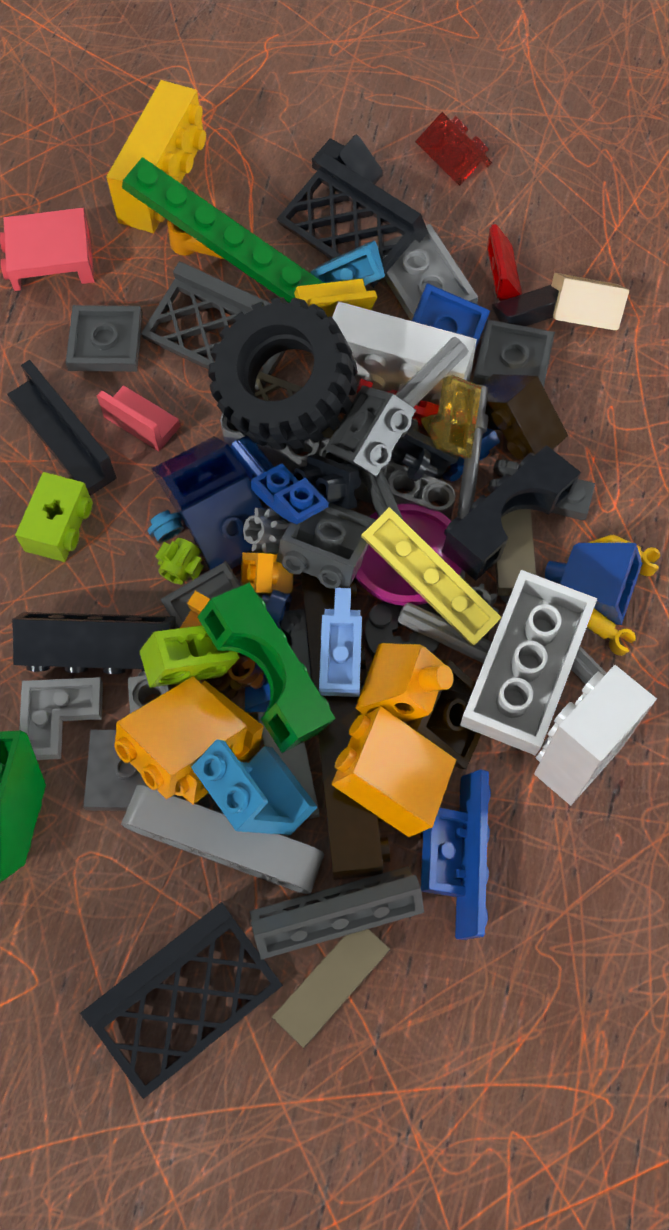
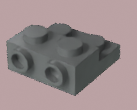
[325,386,416,477]
[276,502,376,588]

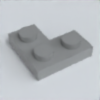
[19,677,103,760]

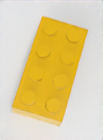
[106,80,206,234]

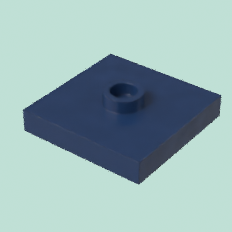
[179,476,263,570]

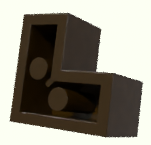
[464,374,568,460]

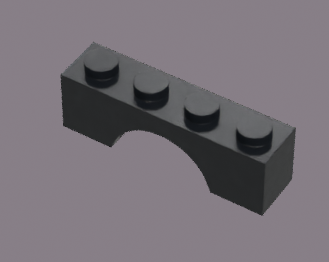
[442,445,581,581]

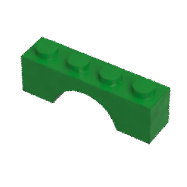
[197,582,336,753]

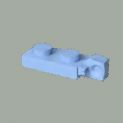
[319,588,362,697]

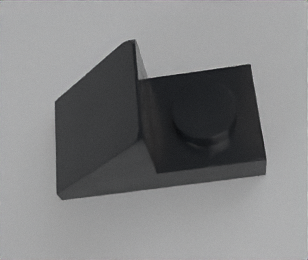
[312,134,383,184]

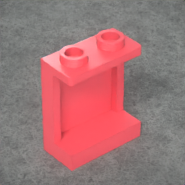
[0,207,95,291]

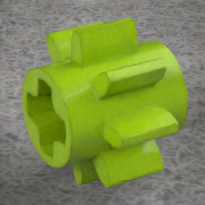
[155,538,204,585]

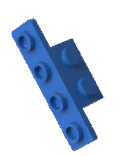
[421,769,491,940]

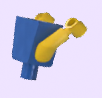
[545,535,660,656]

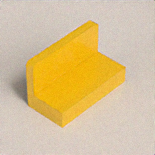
[294,279,377,317]

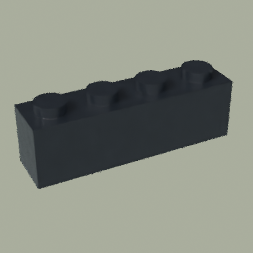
[12,612,176,674]

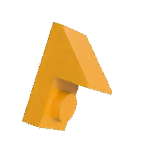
[240,552,293,593]

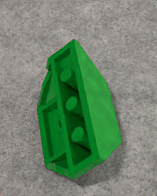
[0,730,46,883]

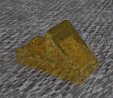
[421,375,482,459]

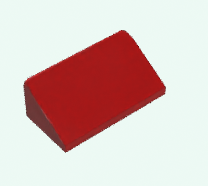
[487,224,522,301]

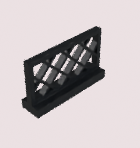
[277,152,428,288]
[80,902,283,1099]

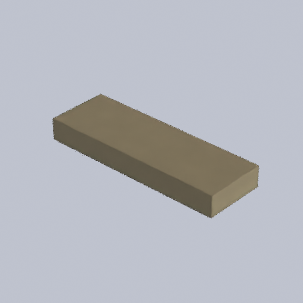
[495,509,536,596]
[272,929,390,1049]

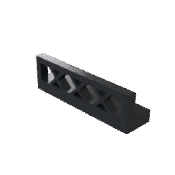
[7,360,117,496]

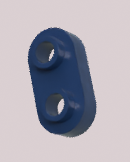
[262,589,292,629]

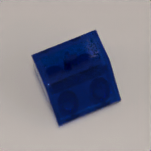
[151,436,247,527]

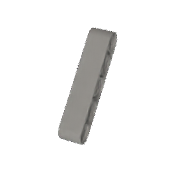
[121,785,325,894]

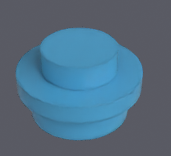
[147,510,184,543]

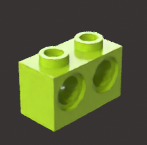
[139,625,239,688]

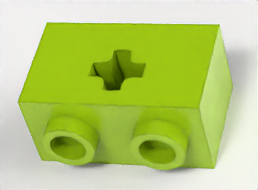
[15,472,93,562]

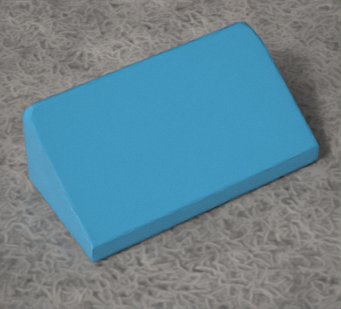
[310,240,385,285]

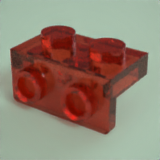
[415,112,492,186]

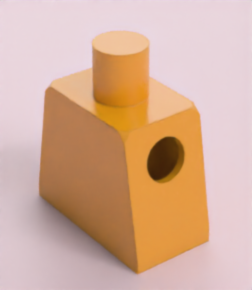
[355,643,453,722]

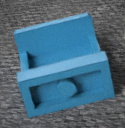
[191,739,318,835]

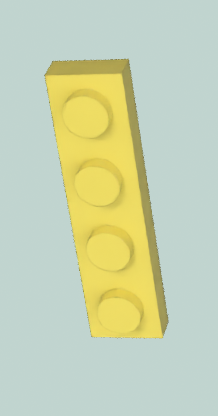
[361,507,502,647]

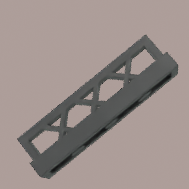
[250,866,424,960]

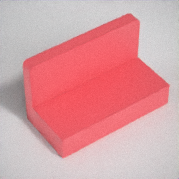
[97,385,181,451]

